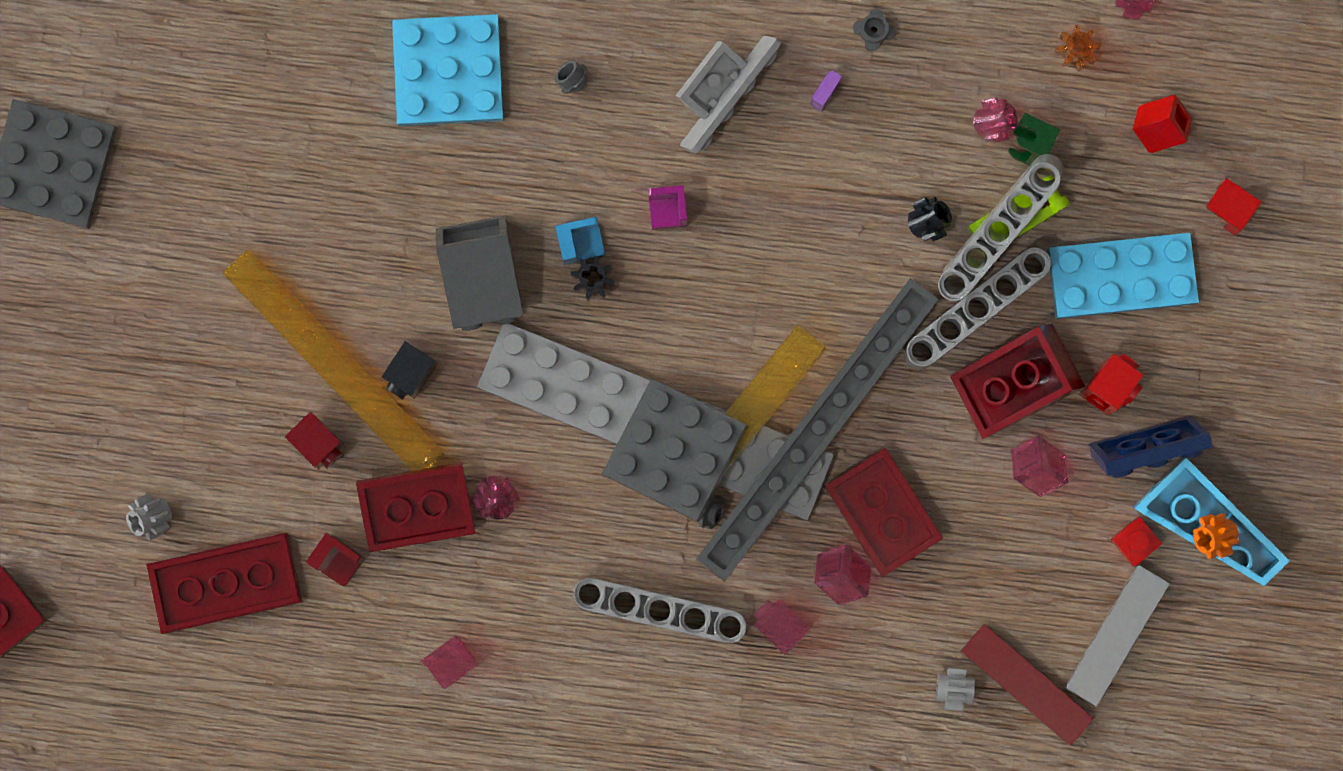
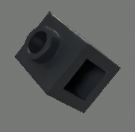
[382,341,438,400]

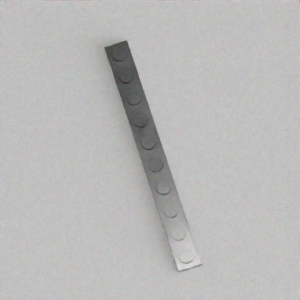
[696,278,939,582]

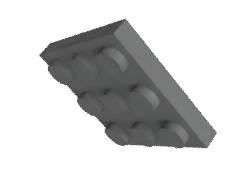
[0,99,117,229]
[602,378,748,523]

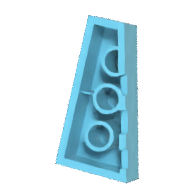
[1132,458,1290,586]

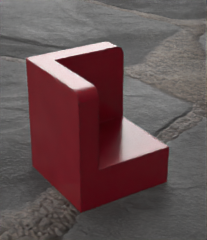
[305,533,365,586]

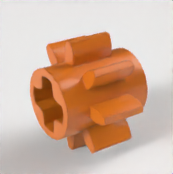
[1193,513,1240,559]

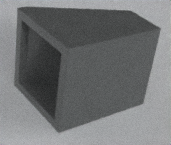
[436,215,524,331]

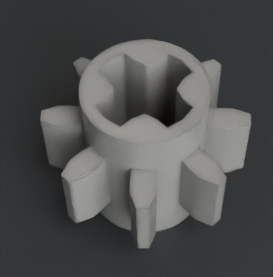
[126,493,172,541]
[936,667,975,712]

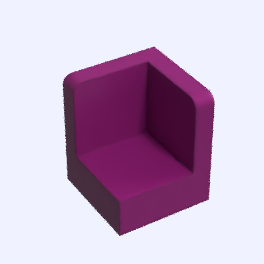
[648,185,687,230]

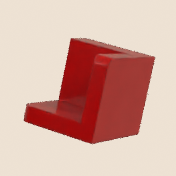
[1132,94,1192,153]
[1206,178,1261,236]

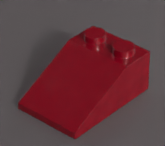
[950,324,1086,439]

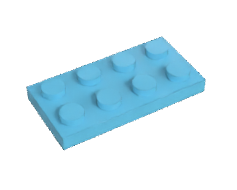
[1048,233,1199,319]

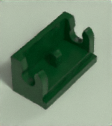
[1008,113,1060,172]

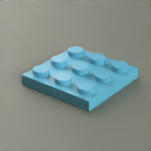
[392,14,504,126]

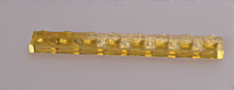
[222,249,444,471]

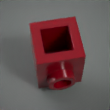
[285,412,344,470]

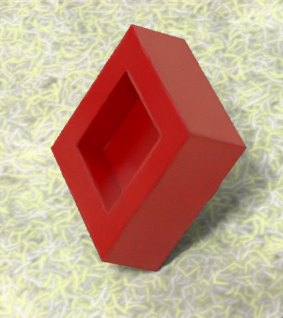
[1110,516,1162,567]

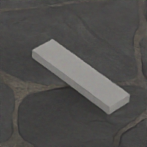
[1064,565,1170,707]

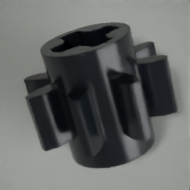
[908,197,952,242]
[571,256,615,301]

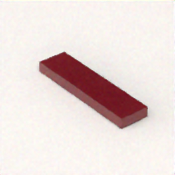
[961,624,1094,746]

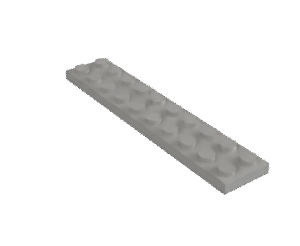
[477,323,834,521]

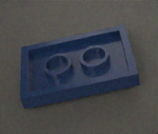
[1089,416,1213,477]

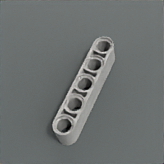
[938,154,1064,301]
[904,247,1051,370]
[573,578,746,643]

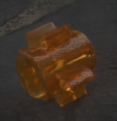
[1055,25,1101,71]

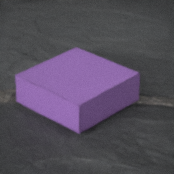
[811,70,842,112]

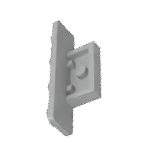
[675,36,781,154]

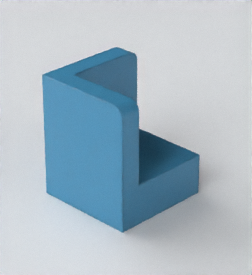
[555,217,605,265]

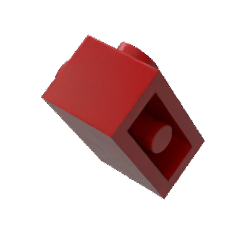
[1079,354,1143,416]

